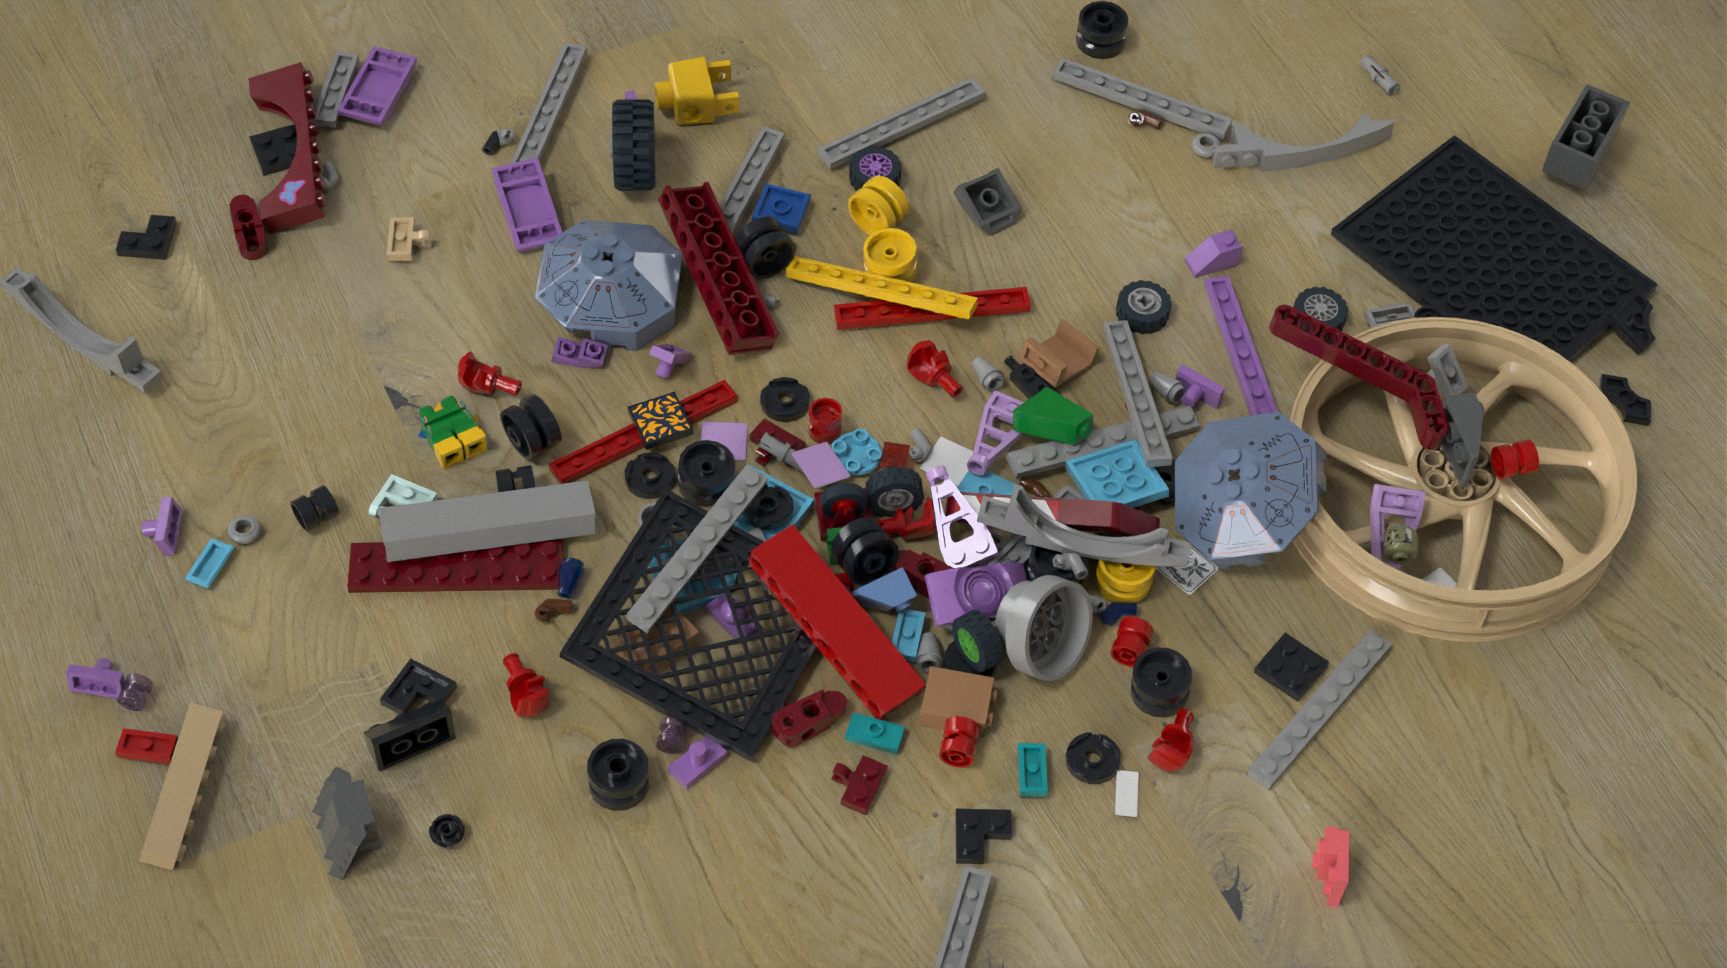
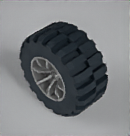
[610,99,656,191]

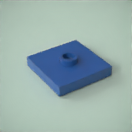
[751,184,811,234]

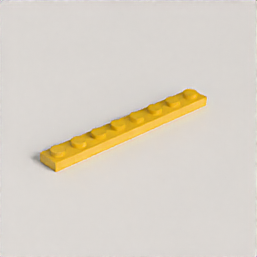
[786,256,978,319]

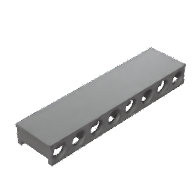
[378,481,596,562]

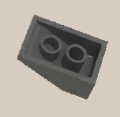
[1441,392,1484,489]

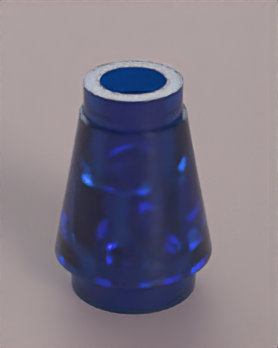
[557,558,585,599]

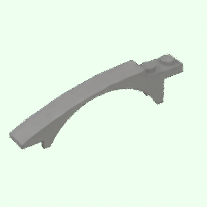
[1212,114,1394,172]
[0,267,163,393]
[976,484,1192,567]

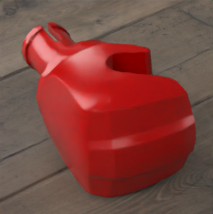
[906,340,963,398]
[1147,709,1194,772]

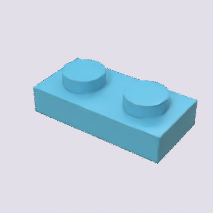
[892,609,926,662]

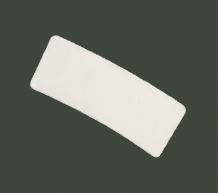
[1115,770,1139,817]

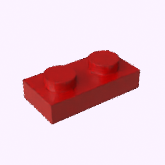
[115,728,178,764]

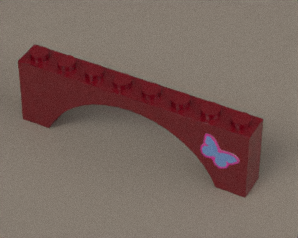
[248,62,327,234]

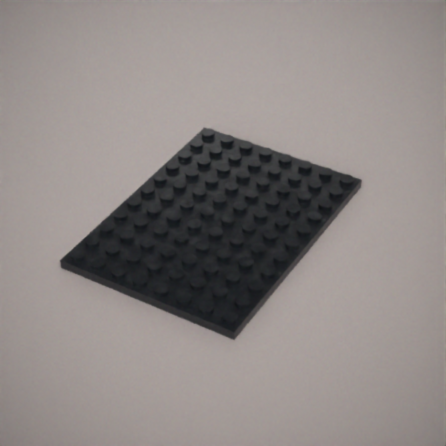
[1331,135,1658,362]

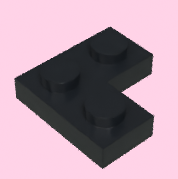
[116,215,177,260]
[380,659,457,714]
[955,808,1012,864]

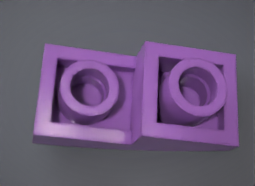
[551,337,608,368]

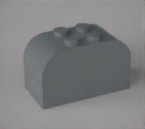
[1542,84,1630,190]

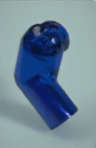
[1101,602,1137,625]

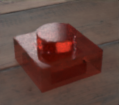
[880,442,910,468]

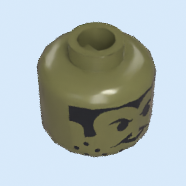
[1383,524,1418,565]

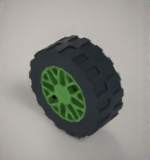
[952,609,1003,672]

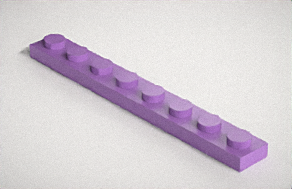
[1204,276,1278,416]

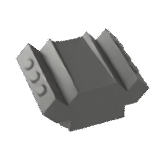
[312,767,381,880]

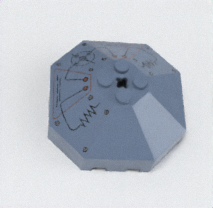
[535,220,683,351]
[1175,411,1327,570]

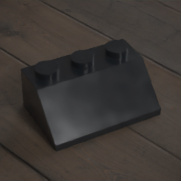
[363,699,456,771]

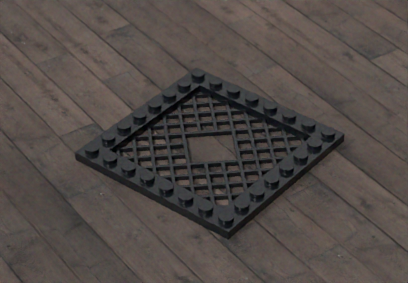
[559,488,851,761]

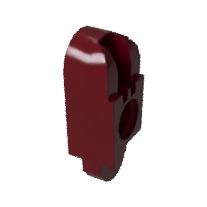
[229,194,268,260]
[893,549,953,600]
[772,689,847,747]

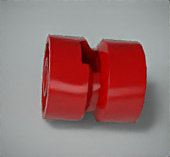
[809,397,842,444]
[1491,439,1539,480]
[1110,616,1154,667]
[939,716,980,768]

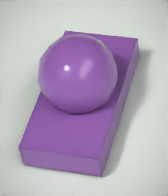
[706,593,757,645]

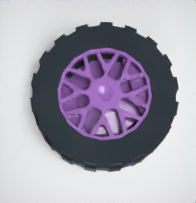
[849,146,902,191]

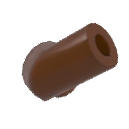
[1128,110,1163,129]
[1019,477,1050,497]
[535,599,573,622]

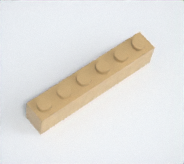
[139,702,225,870]

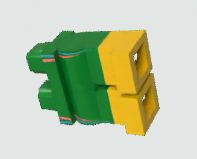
[419,395,488,470]

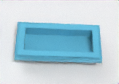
[185,538,235,589]

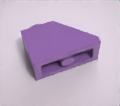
[1184,229,1242,278]

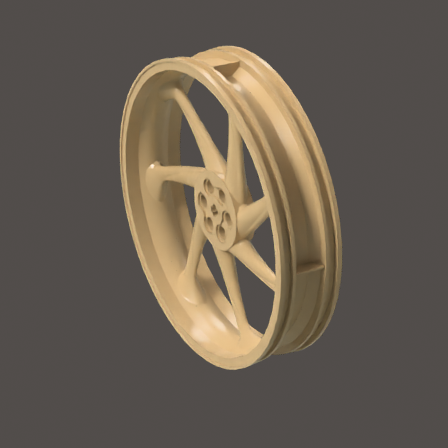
[1290,317,1637,642]

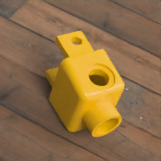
[654,56,739,125]

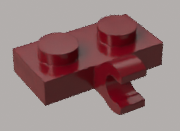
[749,418,806,466]
[831,755,888,815]

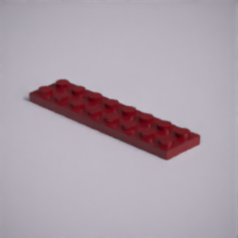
[347,540,563,593]

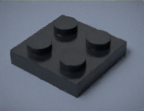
[249,124,297,176]
[1254,633,1329,702]

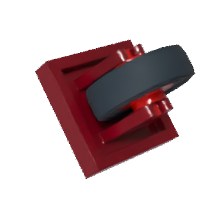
[814,483,870,541]

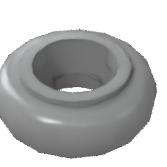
[1192,133,1221,158]
[228,515,261,545]

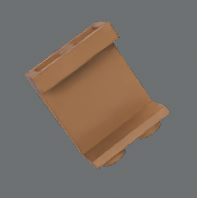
[1019,319,1100,388]

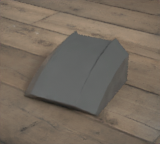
[953,168,1021,235]

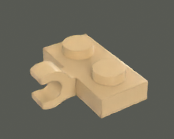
[386,217,432,261]

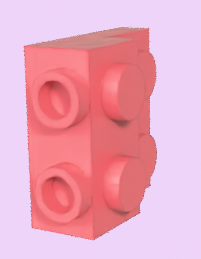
[1312,827,1349,907]

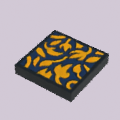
[627,392,693,450]

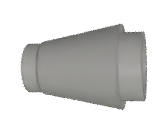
[972,357,1004,392]
[1149,372,1187,404]
[916,632,943,673]

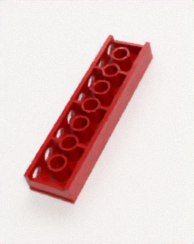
[748,524,926,720]

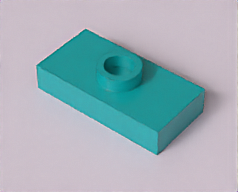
[845,712,905,755]
[1017,743,1048,797]

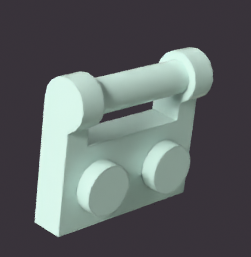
[369,474,438,517]

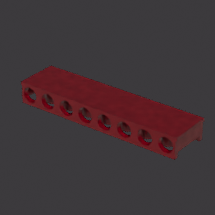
[658,182,779,355]

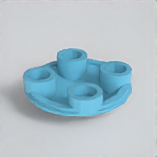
[832,428,882,475]

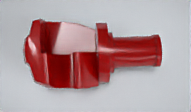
[457,352,522,396]
[876,497,937,540]
[503,653,550,717]

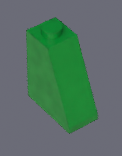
[1012,387,1093,445]

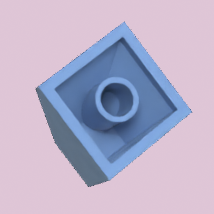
[851,567,917,612]

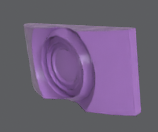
[337,46,417,126]
[491,157,562,252]
[925,562,1027,627]

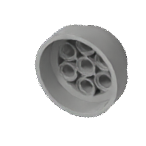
[995,575,1093,681]

